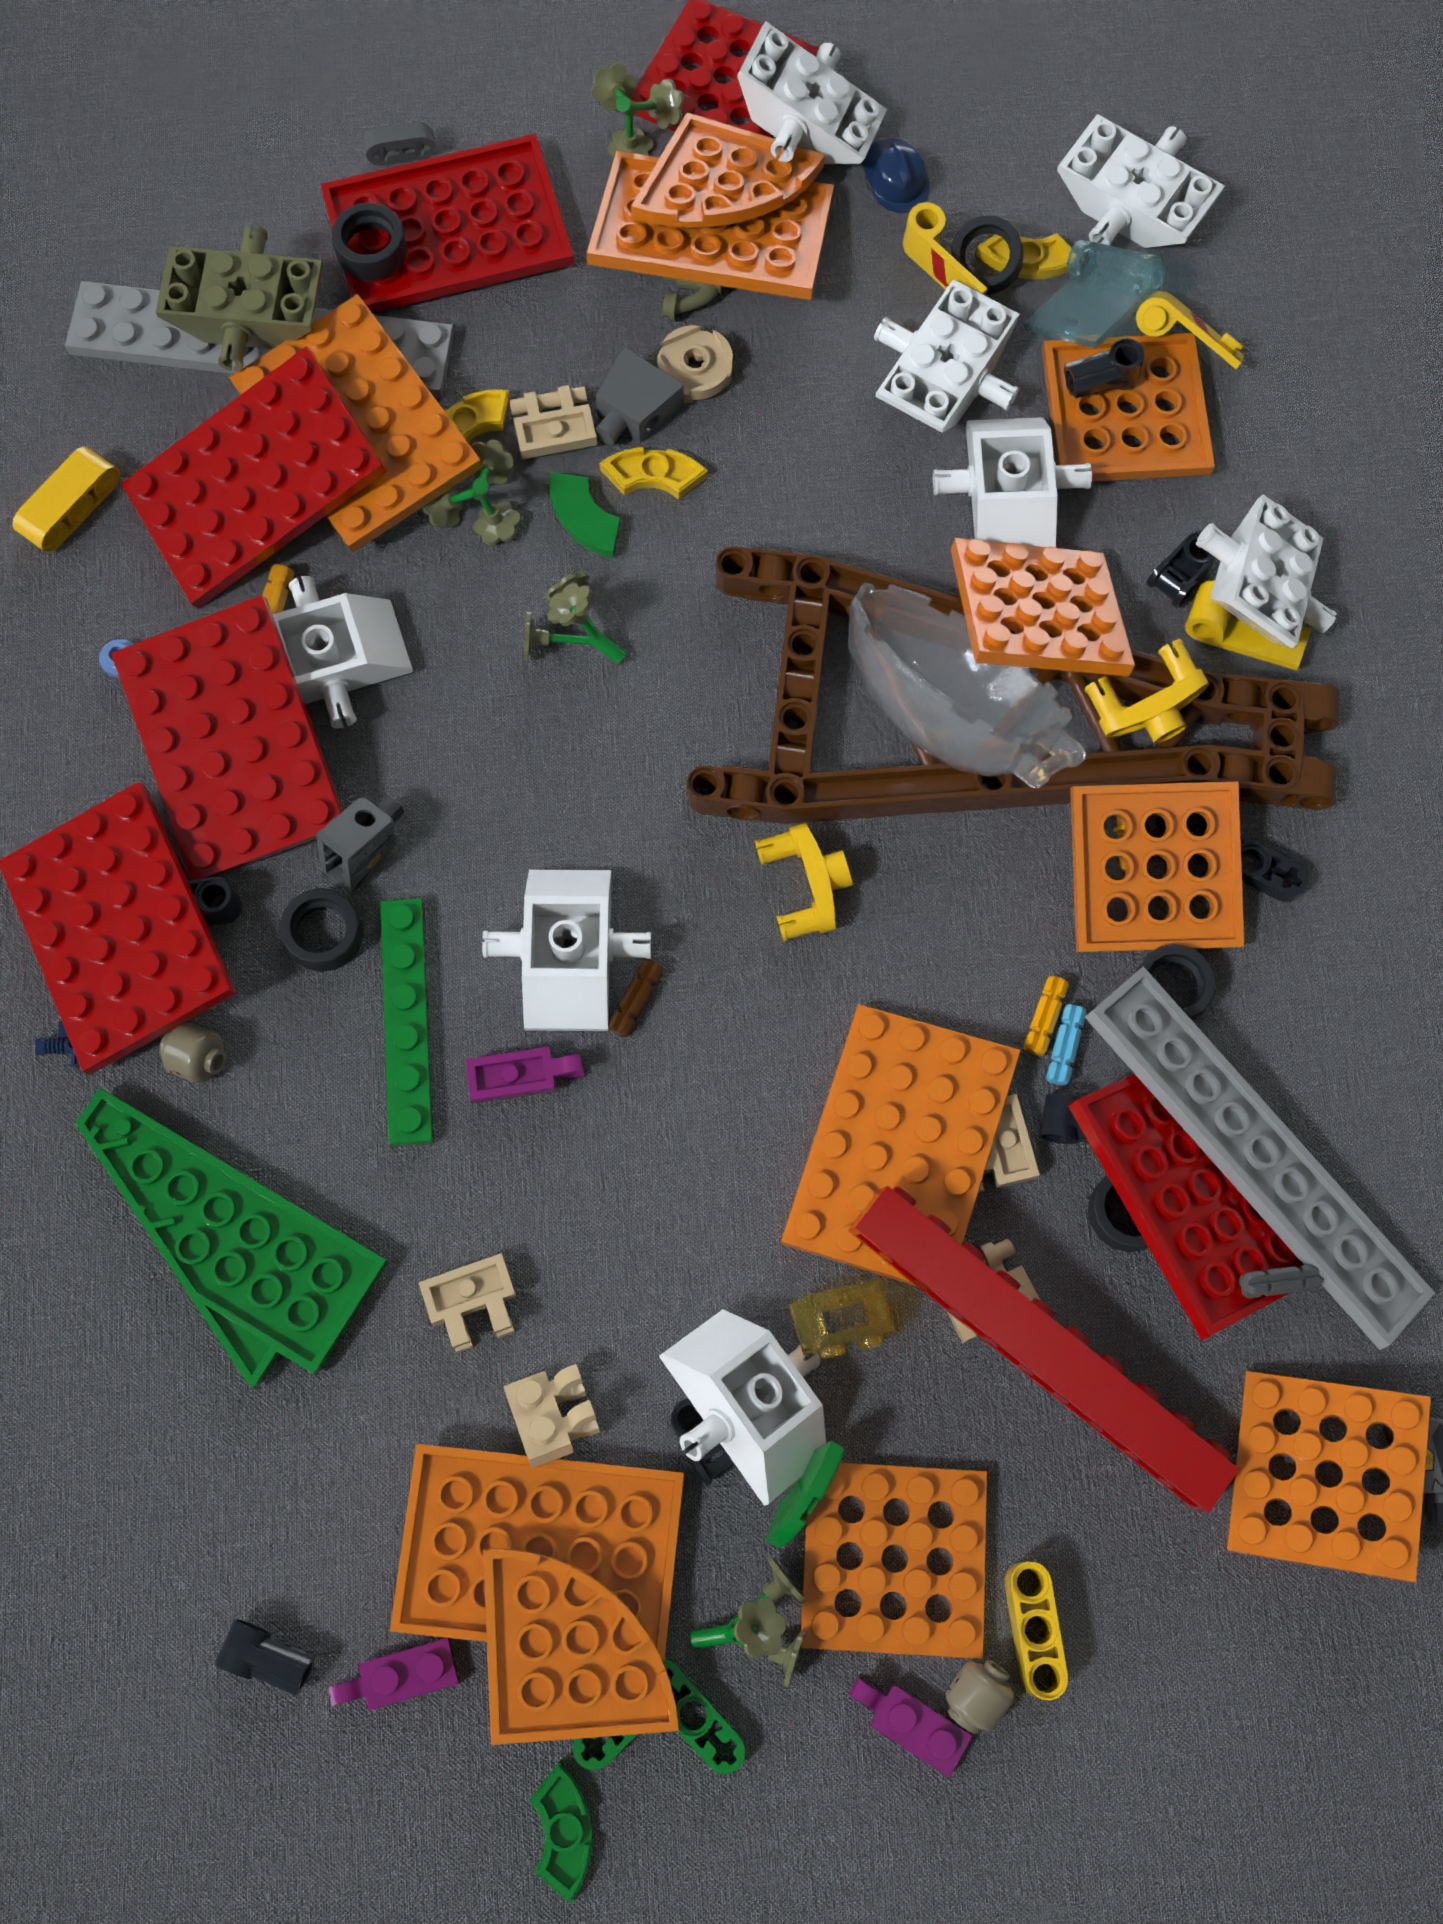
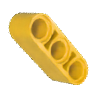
[12,446,120,553]
[1005,1561,1068,1701]

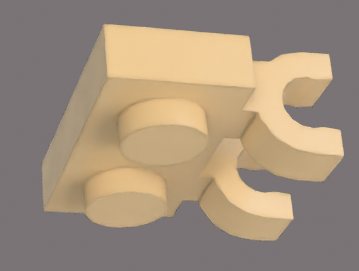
[418,1253,517,1353]
[503,1364,600,1469]

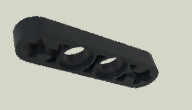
[1157,813,1309,902]

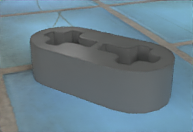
[364,122,435,165]

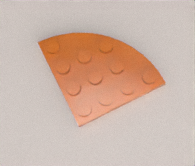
[631,112,825,228]
[483,1549,679,1745]

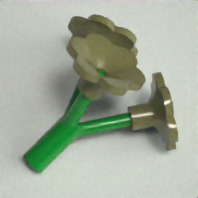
[591,62,684,159]
[421,440,522,545]
[523,571,626,664]
[691,1556,807,1688]

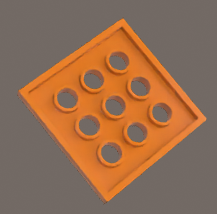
[1042,333,1215,482]
[951,538,1135,677]
[1070,781,1244,952]
[1227,1371,1431,1583]
[800,1463,987,1659]

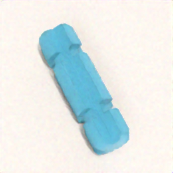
[1046,1004,1087,1086]

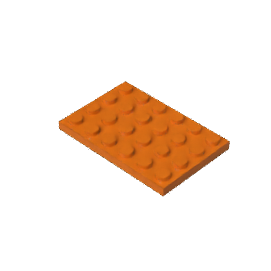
[587,151,834,300]
[229,294,483,553]
[781,1004,1020,1286]
[390,1444,684,1661]

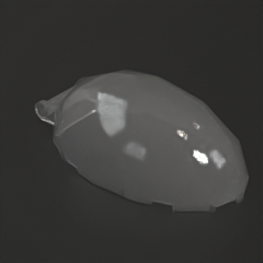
[848,583,1085,788]

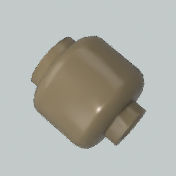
[159,1022,226,1084]
[945,1659,1015,1734]

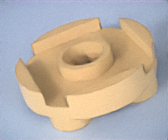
[657,325,733,403]

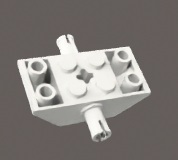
[737,21,887,164]
[1057,114,1225,249]
[874,279,1019,433]
[933,417,1092,547]
[1196,494,1337,649]
[272,576,413,728]
[482,870,651,1031]
[659,1309,826,1506]

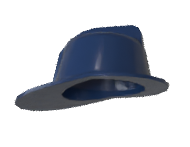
[862,138,929,213]

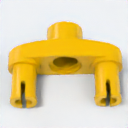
[1084,639,1209,744]
[754,822,853,942]

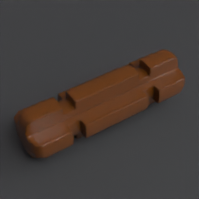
[608,959,663,1037]

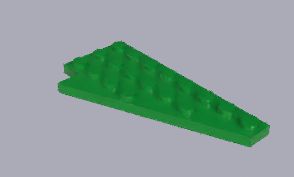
[75,1088,389,1389]

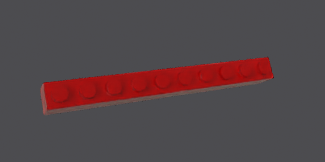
[848,1185,1239,1513]

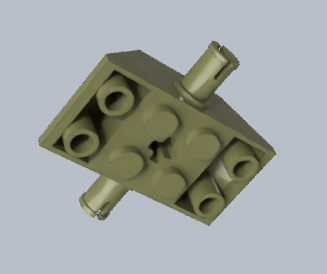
[156,224,323,371]

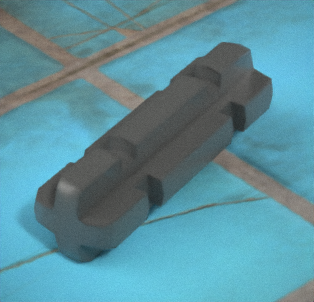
[1239,1265,1322,1298]

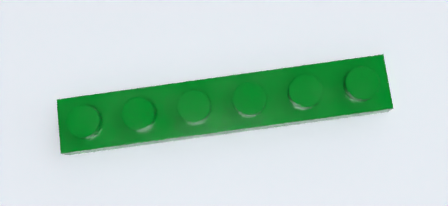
[380,898,434,1147]

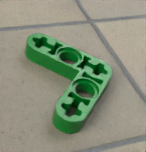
[573,1659,745,1774]

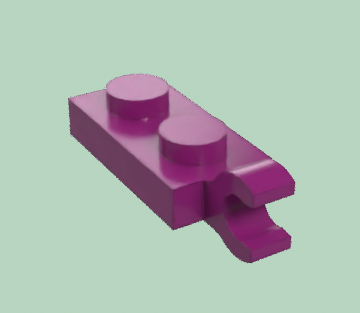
[465,1047,585,1104]
[328,1638,460,1711]
[848,1678,973,1778]

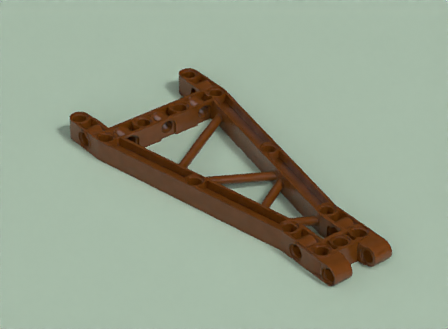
[686,546,1339,824]

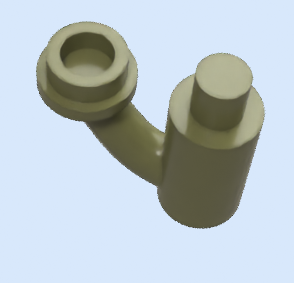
[662,277,723,321]

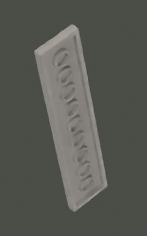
[65,281,454,399]
[1085,966,1435,1350]

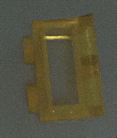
[789,1278,895,1360]

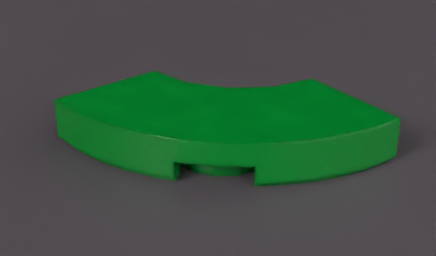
[549,472,620,558]
[765,1441,845,1548]
[529,1761,593,1904]

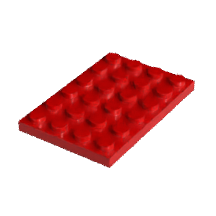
[320,134,574,313]
[121,346,387,608]
[111,595,343,880]
[0,781,236,1075]
[1068,1074,1304,1341]

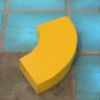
[975,233,1081,279]
[444,389,510,443]
[599,447,708,500]

